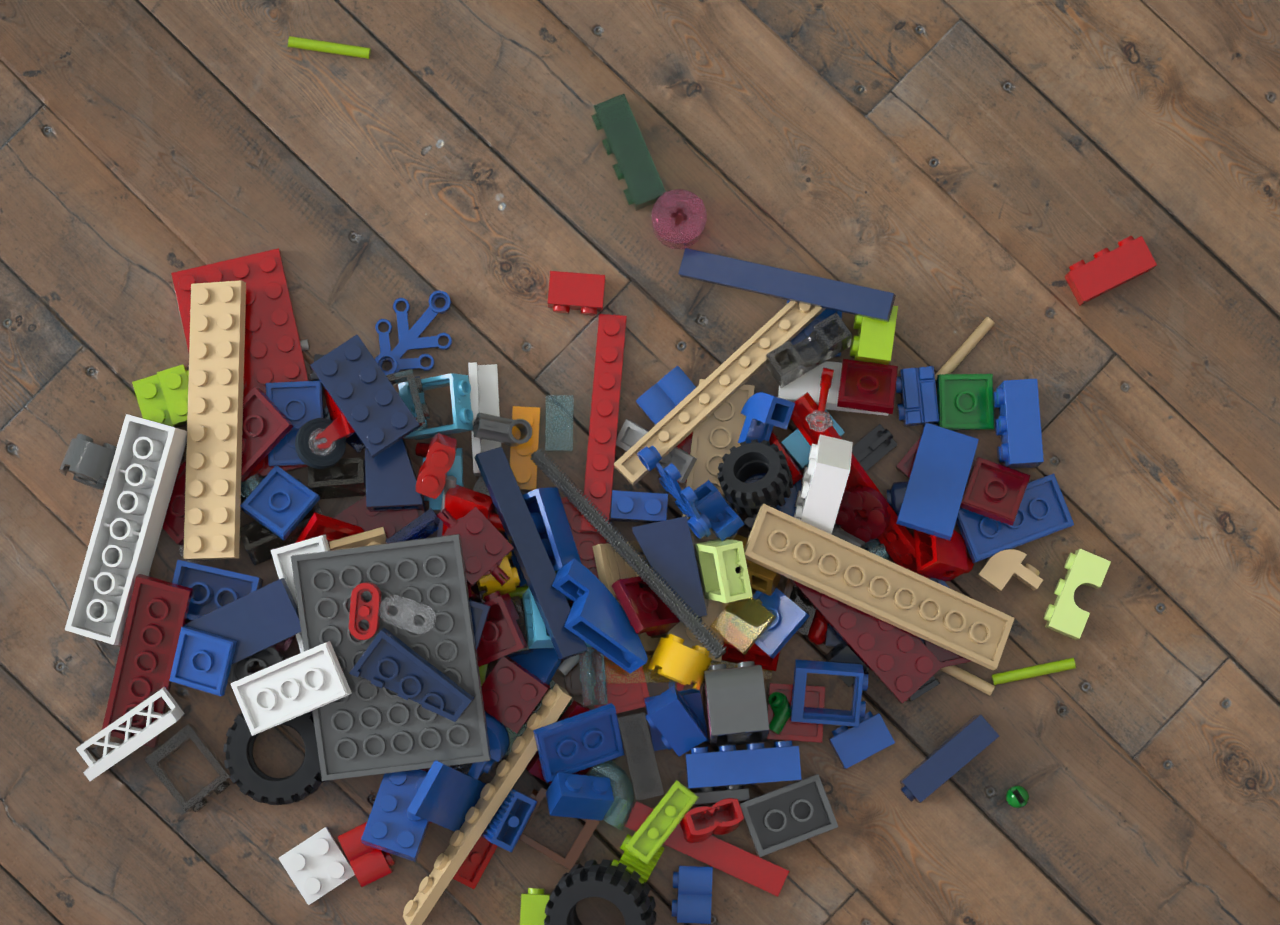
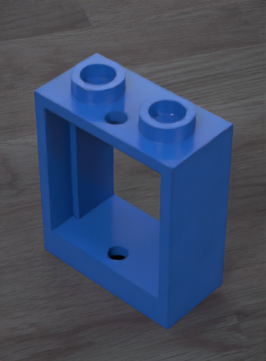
[791,659,868,727]

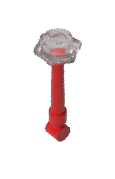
[806,367,834,432]

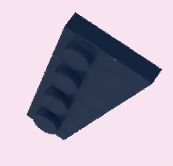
[349,628,474,722]

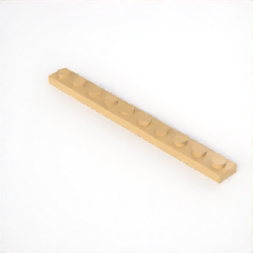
[614,301,826,486]
[403,684,572,925]

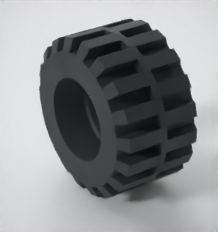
[717,439,793,517]

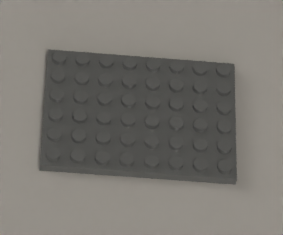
[291,534,491,781]

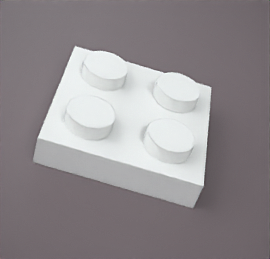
[278,827,355,905]

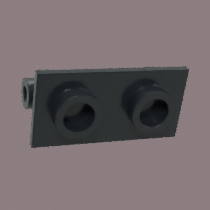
[852,424,898,472]

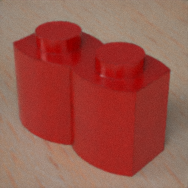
[416,433,457,499]
[680,798,744,843]
[337,822,395,887]

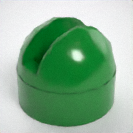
[1006,786,1029,808]

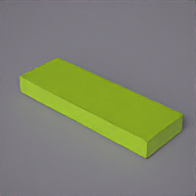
[625,780,699,864]

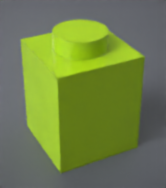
[520,888,550,925]

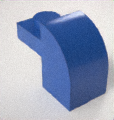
[738,392,795,443]
[694,480,744,541]
[467,712,509,780]

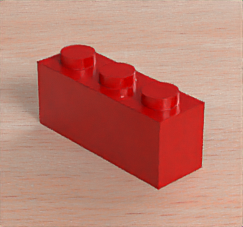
[1065,236,1157,306]

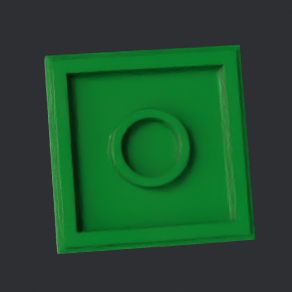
[937,374,994,430]

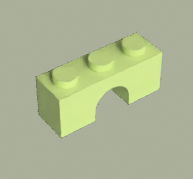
[1043,549,1111,640]

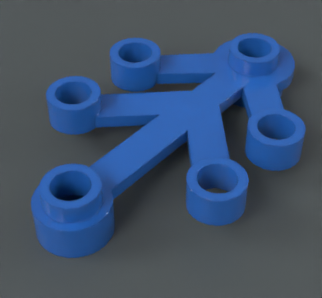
[375,290,452,380]
[637,445,712,539]

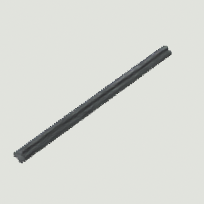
[531,448,727,659]

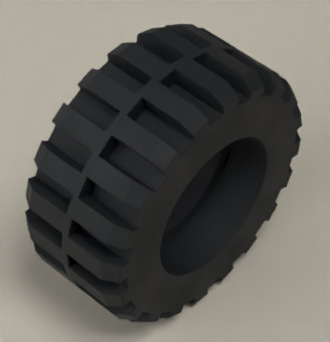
[223,711,325,805]
[544,859,657,925]

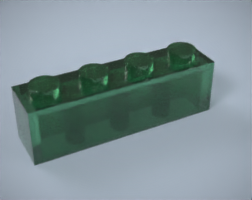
[591,94,667,211]

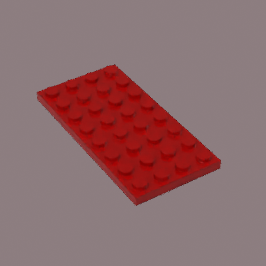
[171,248,310,482]

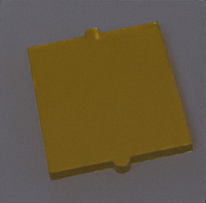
[710,597,776,655]

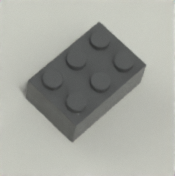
[739,774,839,857]

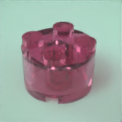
[651,189,707,249]

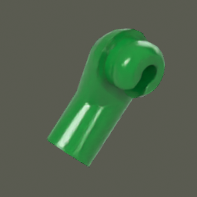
[768,692,791,735]

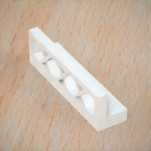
[468,362,501,476]
[76,687,185,781]

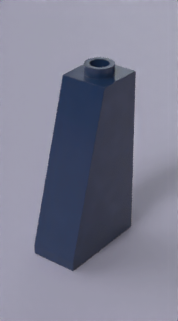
[365,439,425,511]
[632,516,708,626]
[900,715,999,803]

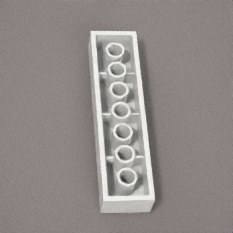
[65,414,187,646]

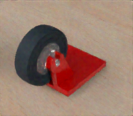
[295,389,355,469]

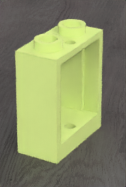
[695,538,753,603]

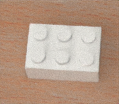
[794,434,853,534]

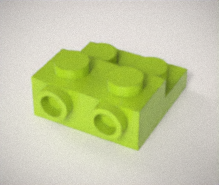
[132,364,189,428]

